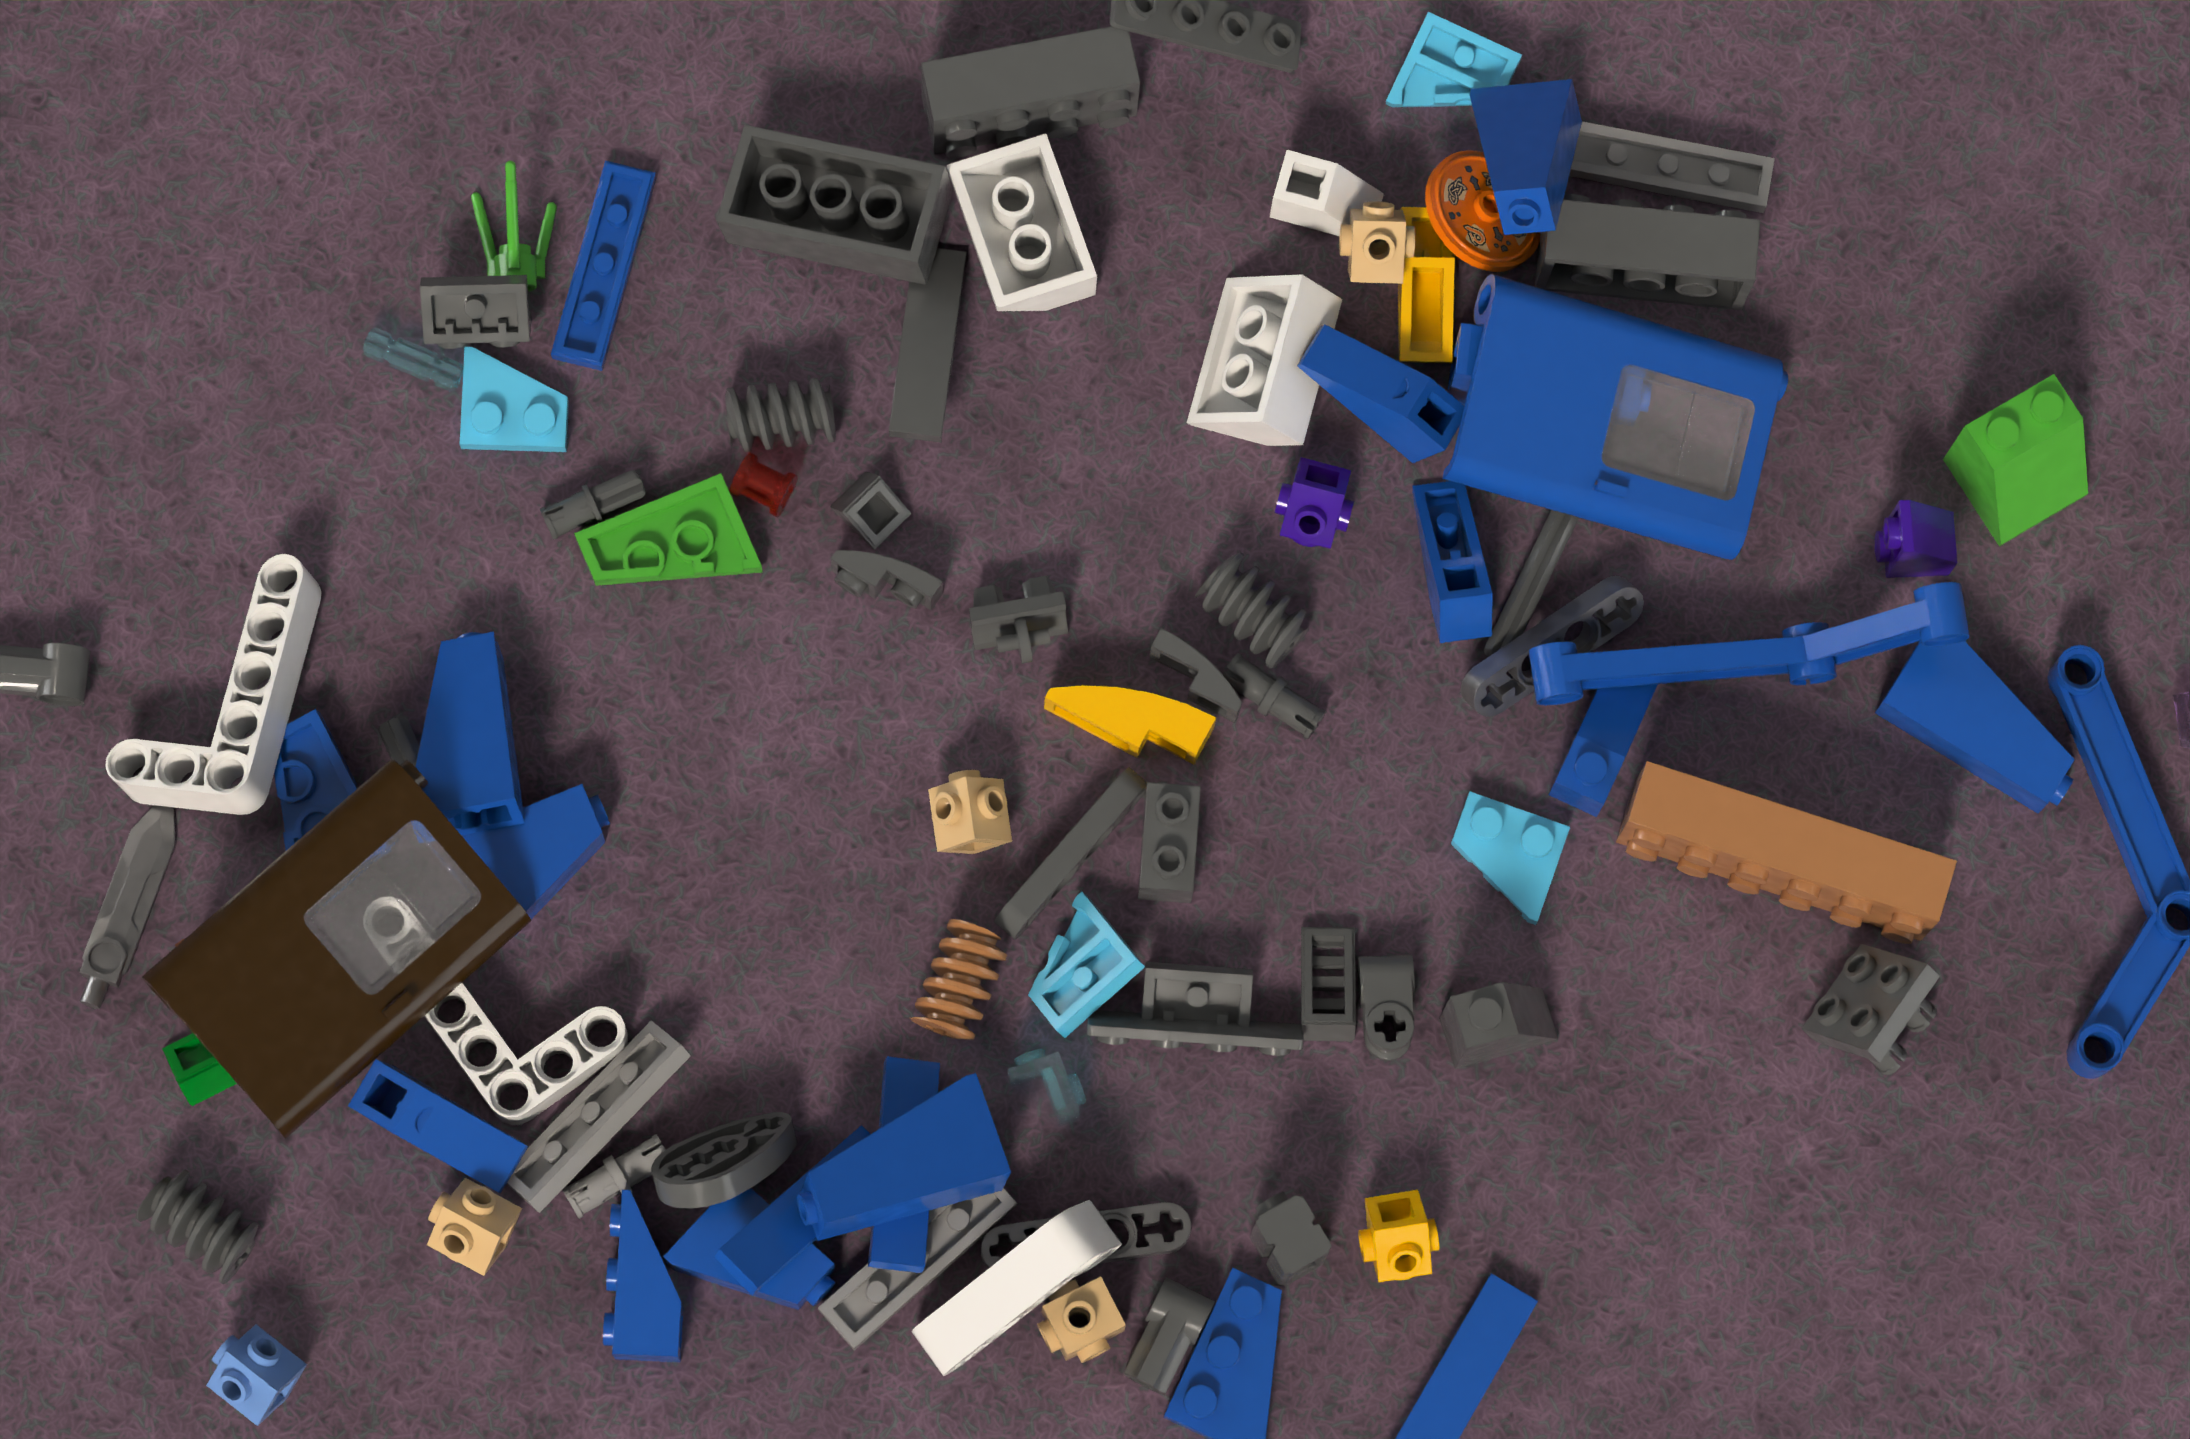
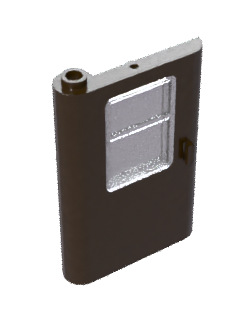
[142,759,531,1139]

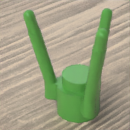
[471,160,557,292]

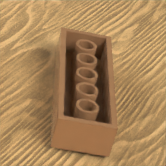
[1616,761,1957,944]

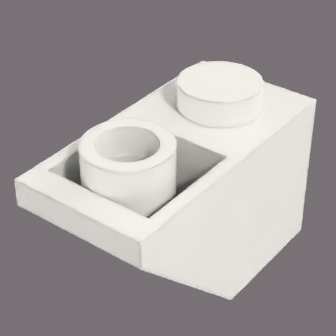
[1270,150,1384,236]

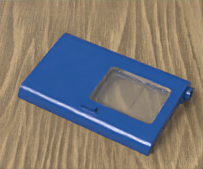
[1442,274,1788,560]

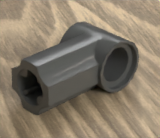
[0,643,91,706]
[1123,1277,1215,1396]

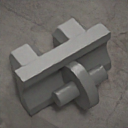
[969,576,1068,664]

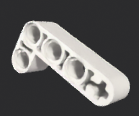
[912,1200,1122,1376]

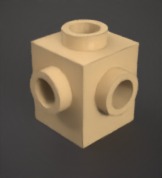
[1339,201,1415,284]
[928,770,1012,854]
[427,1178,522,1276]
[1037,1277,1126,1363]

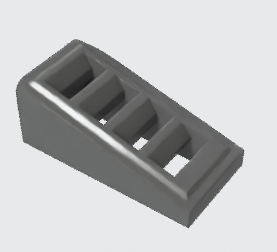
[1301,927,1356,1042]

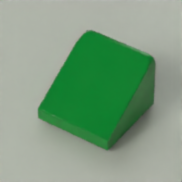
[162,1033,237,1106]

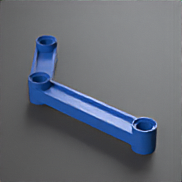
[1529,582,1969,706]
[2047,645,2190,1079]

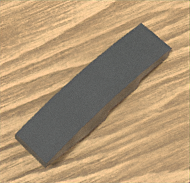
[889,248,967,443]

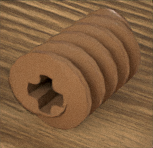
[909,919,1007,1040]

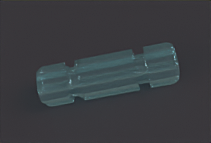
[363,328,463,392]

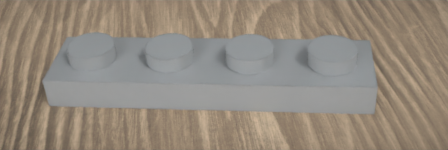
[1569,121,1775,213]
[507,1021,691,1213]
[818,1188,1017,1351]

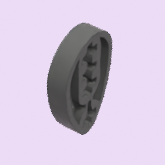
[651,1112,798,1208]

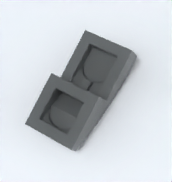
[1150,628,1242,723]

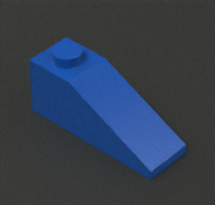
[1412,481,1493,643]
[1549,684,1658,817]

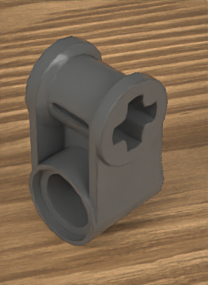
[1358,954,1415,1061]

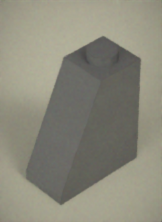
[1439,982,1558,1069]

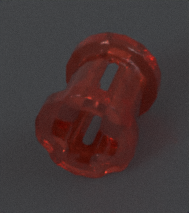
[729,452,798,517]

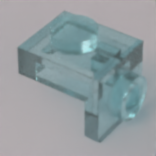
[1007,1049,1086,1127]

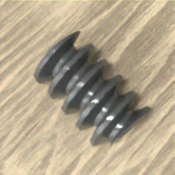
[725,378,836,452]
[1195,552,1310,669]
[135,1169,259,1284]

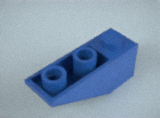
[1297,324,1464,463]
[348,1059,528,1193]
[603,1190,684,1362]

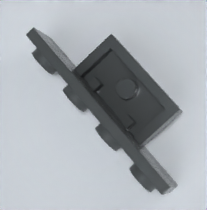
[1110,0,1301,73]
[1087,962,1304,1056]

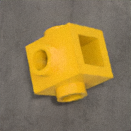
[1358,1190,1439,1282]

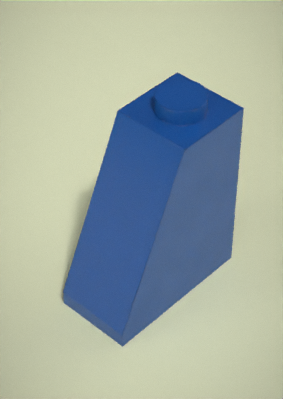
[463,784,610,936]
[663,1188,836,1310]

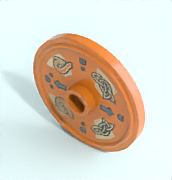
[1425,150,1540,272]

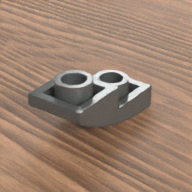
[831,550,943,610]

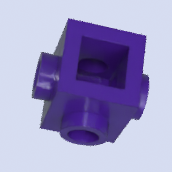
[1275,457,1354,549]

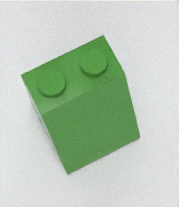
[1943,374,2088,547]

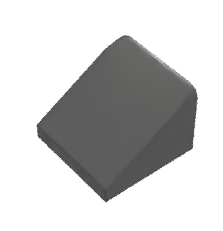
[830,472,912,550]

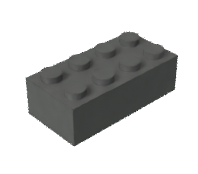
[921,26,1140,158]
[716,125,954,285]
[1535,194,1760,310]

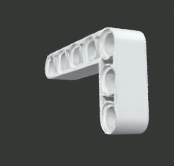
[106,554,321,815]
[363,896,628,1125]

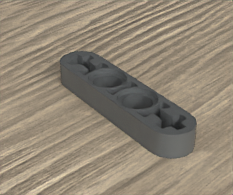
[994,767,1147,940]

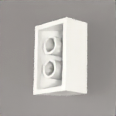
[947,134,1097,311]
[1187,275,1342,446]

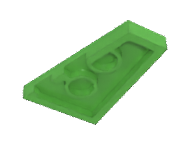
[574,473,763,586]

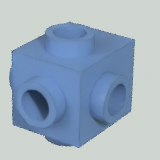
[206,1324,307,1426]

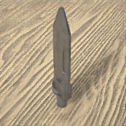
[79,805,176,1009]

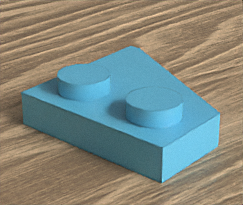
[1386,12,1522,107]
[460,347,569,452]
[1451,791,1570,925]
[1028,891,1145,1038]

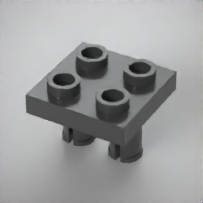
[1802,944,1940,1075]

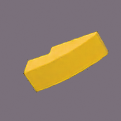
[1398,207,1455,363]
[1044,685,1216,765]

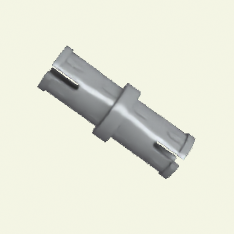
[562,1134,666,1219]

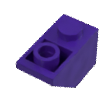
[1875,500,1958,578]

